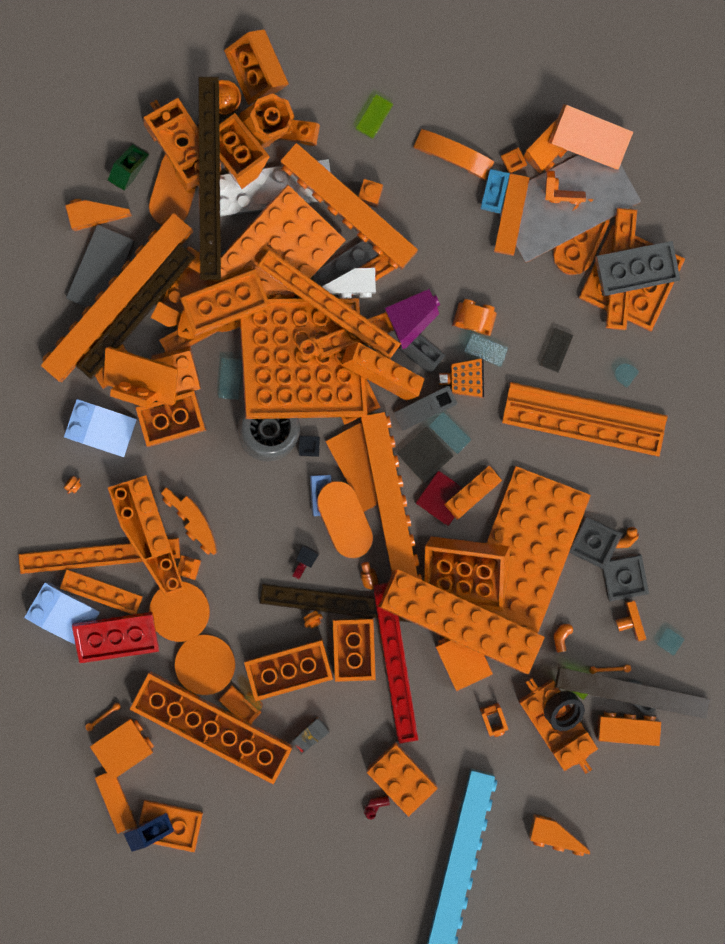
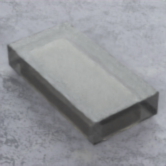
[539,328,574,373]

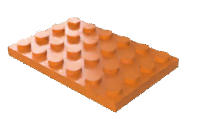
[212,184,346,299]

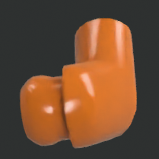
[616,527,639,548]
[554,624,573,653]

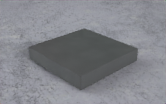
[569,516,623,570]
[603,554,649,601]

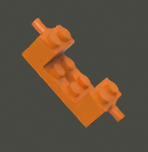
[144,98,221,192]
[518,678,598,774]

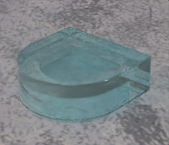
[615,364,639,388]

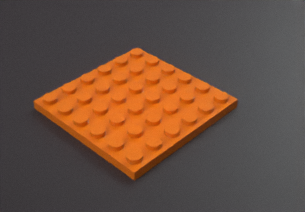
[240,298,367,419]

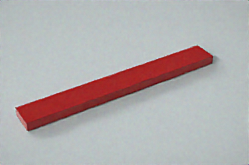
[373,582,418,743]

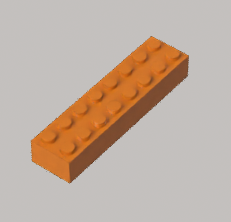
[378,569,545,674]
[130,671,293,785]

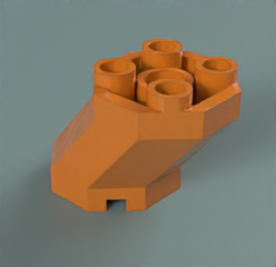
[239,93,294,148]

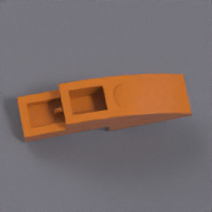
[161,488,218,555]

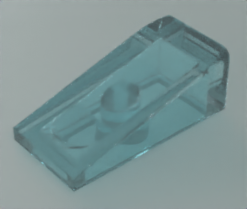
[464,333,508,367]

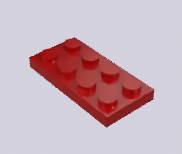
[72,612,159,663]

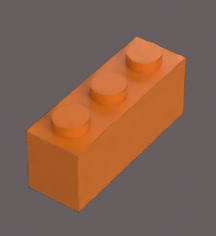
[596,712,661,746]

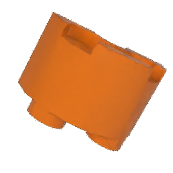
[452,299,497,336]

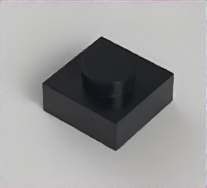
[299,436,320,457]

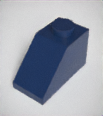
[123,813,174,852]

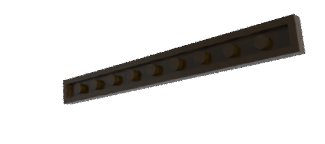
[198,77,221,280]

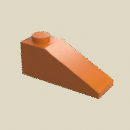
[65,199,132,231]

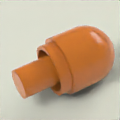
[361,562,378,590]

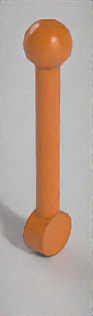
[589,664,631,674]
[85,703,121,731]

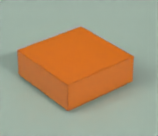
[500,147,527,174]

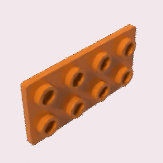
[104,346,178,408]

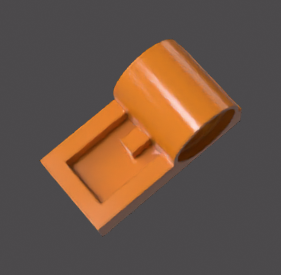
[279,120,320,146]

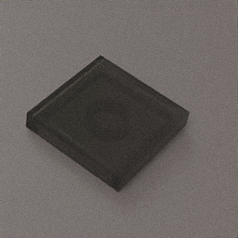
[397,427,453,483]

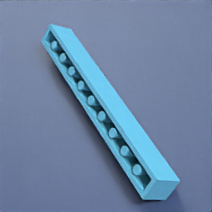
[427,768,497,944]

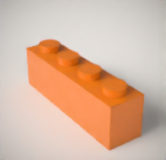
[341,342,424,401]

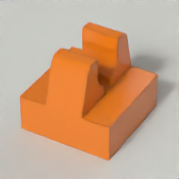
[178,555,201,580]

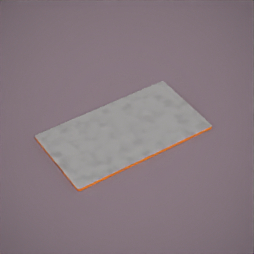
[498,155,641,263]

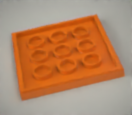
[579,225,685,332]

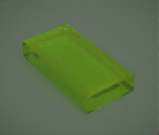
[356,94,393,139]

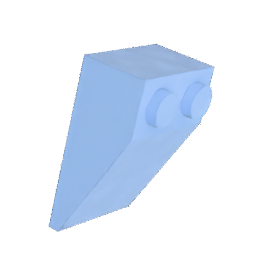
[64,399,137,457]
[24,582,100,644]

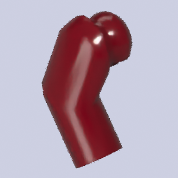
[364,796,390,820]

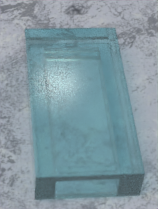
[219,358,242,400]
[429,412,471,454]

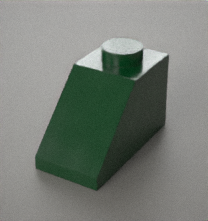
[107,144,149,191]

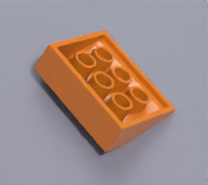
[424,536,510,611]

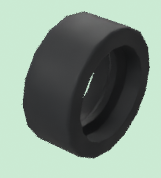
[544,691,585,731]

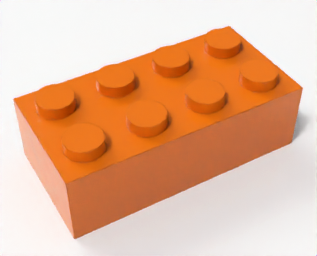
[244,639,334,701]

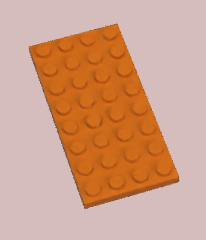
[485,466,591,634]

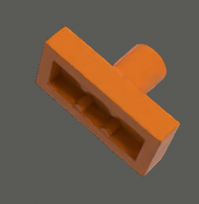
[615,600,646,641]

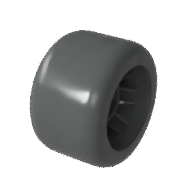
[238,411,300,462]

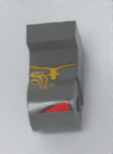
[291,717,330,755]

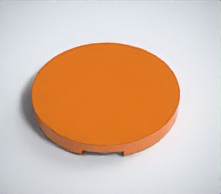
[149,581,210,642]
[175,634,236,695]

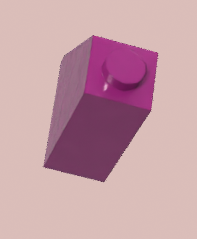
[385,289,440,349]

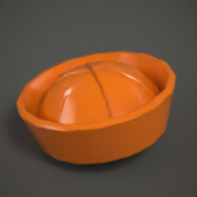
[219,80,241,115]

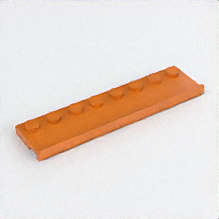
[502,382,668,457]

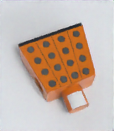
[439,359,484,398]

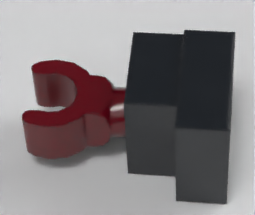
[292,545,320,580]

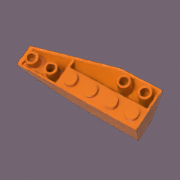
[107,475,185,597]

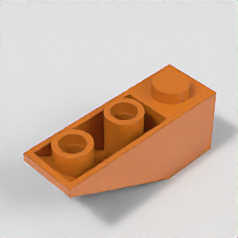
[529,814,590,856]

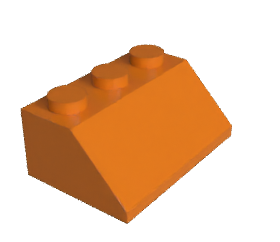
[224,29,289,105]
[219,113,270,189]
[524,118,568,174]

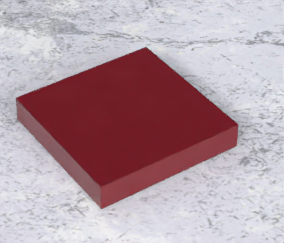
[416,471,463,526]

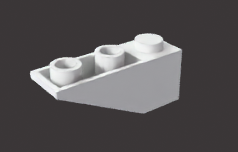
[322,268,376,299]

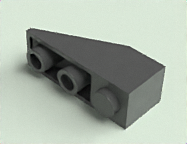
[394,386,458,431]

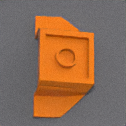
[150,246,215,327]

